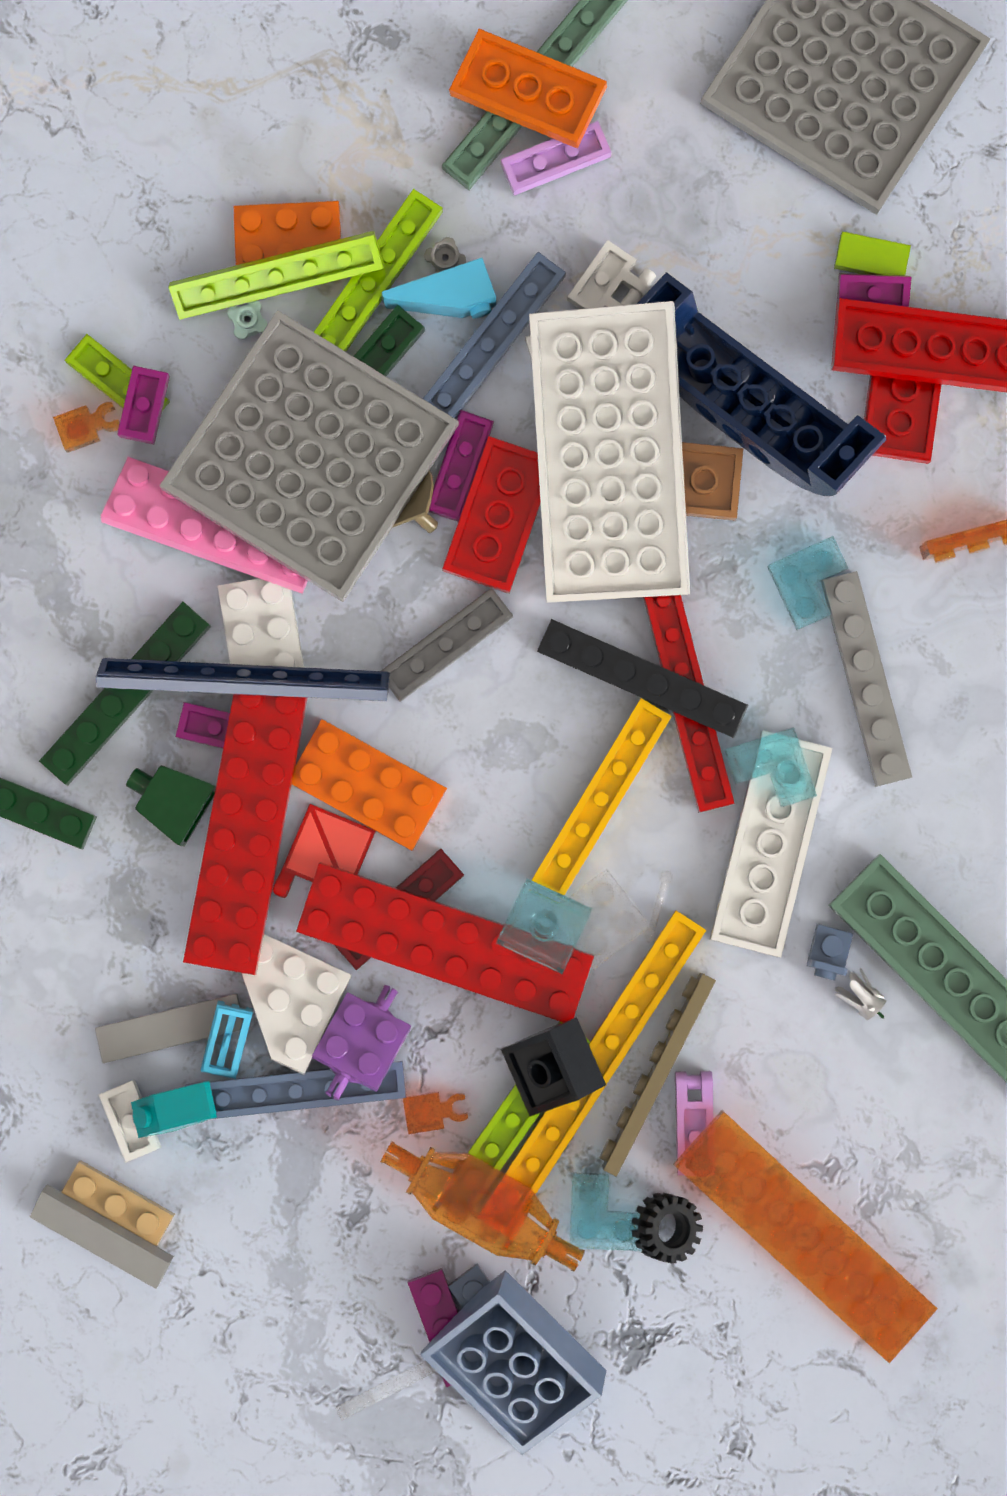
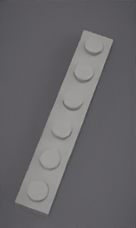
[821,571,912,787]

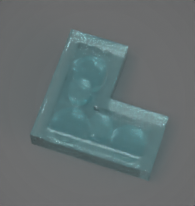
[767,536,848,631]
[724,727,817,808]
[569,1172,643,1251]

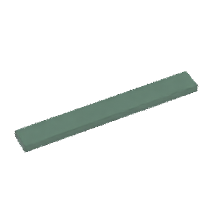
[442,0,628,190]

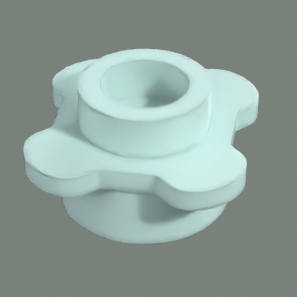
[227,300,268,339]

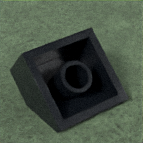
[501,1017,606,1116]

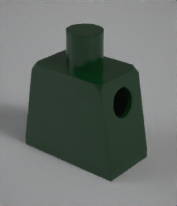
[126,765,216,847]

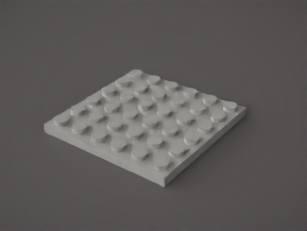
[700,0,990,215]
[160,310,459,602]

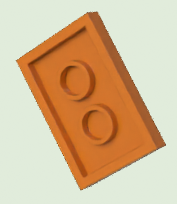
[233,201,341,265]

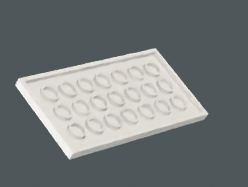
[529,301,690,603]

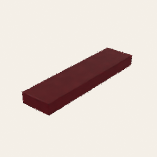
[334,848,465,970]

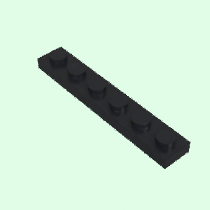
[537,619,749,738]

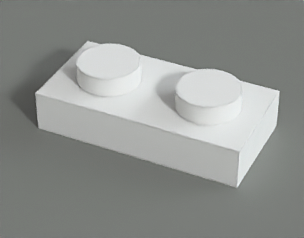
[99,1080,161,1163]

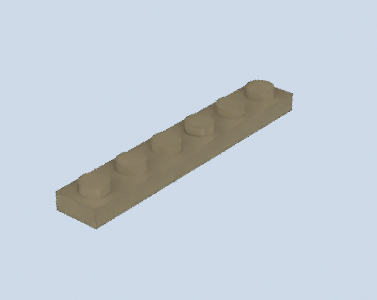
[599,973,716,1177]

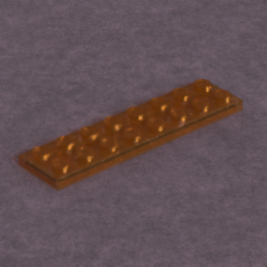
[673,1110,938,1364]

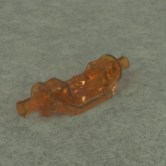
[380,1141,585,1272]

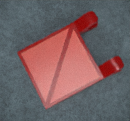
[273,804,376,898]

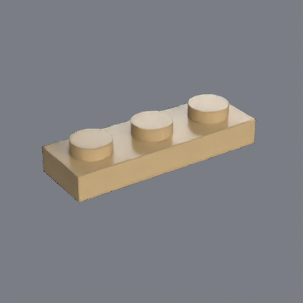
[62,1161,175,1246]

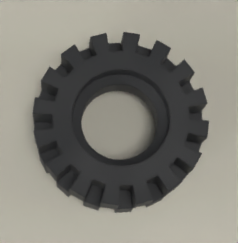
[631,1193,703,1264]

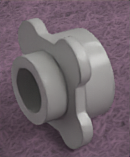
[424,237,466,273]

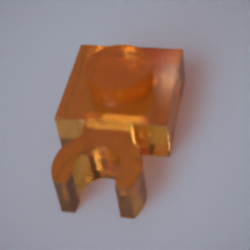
[53,402,120,453]
[403,1091,468,1134]

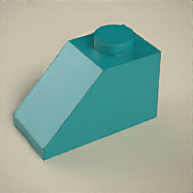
[131,1081,217,1138]

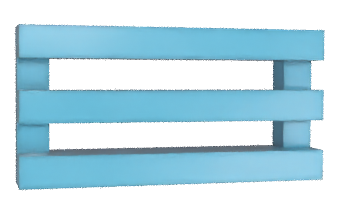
[200,1000,253,1079]

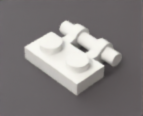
[567,240,656,309]

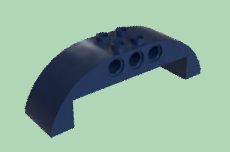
[637,272,886,496]

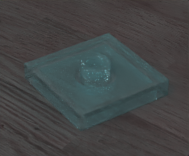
[496,879,592,974]

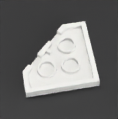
[241,934,351,1075]

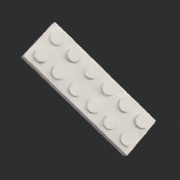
[710,730,833,958]

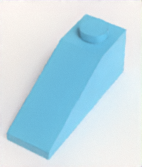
[382,258,496,319]

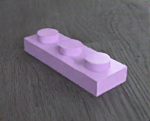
[501,121,611,196]

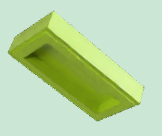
[834,231,911,275]

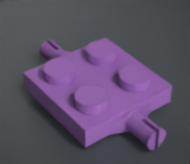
[312,985,411,1101]

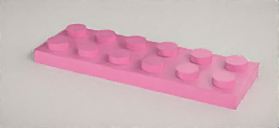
[101,457,308,594]

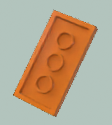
[449,29,607,149]
[292,719,447,851]

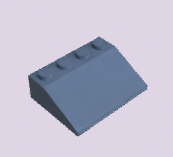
[420,1270,607,1455]

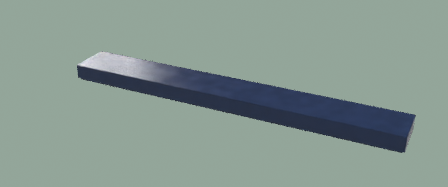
[96,658,390,701]

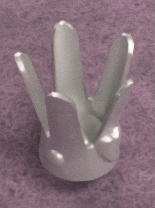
[835,968,886,1020]

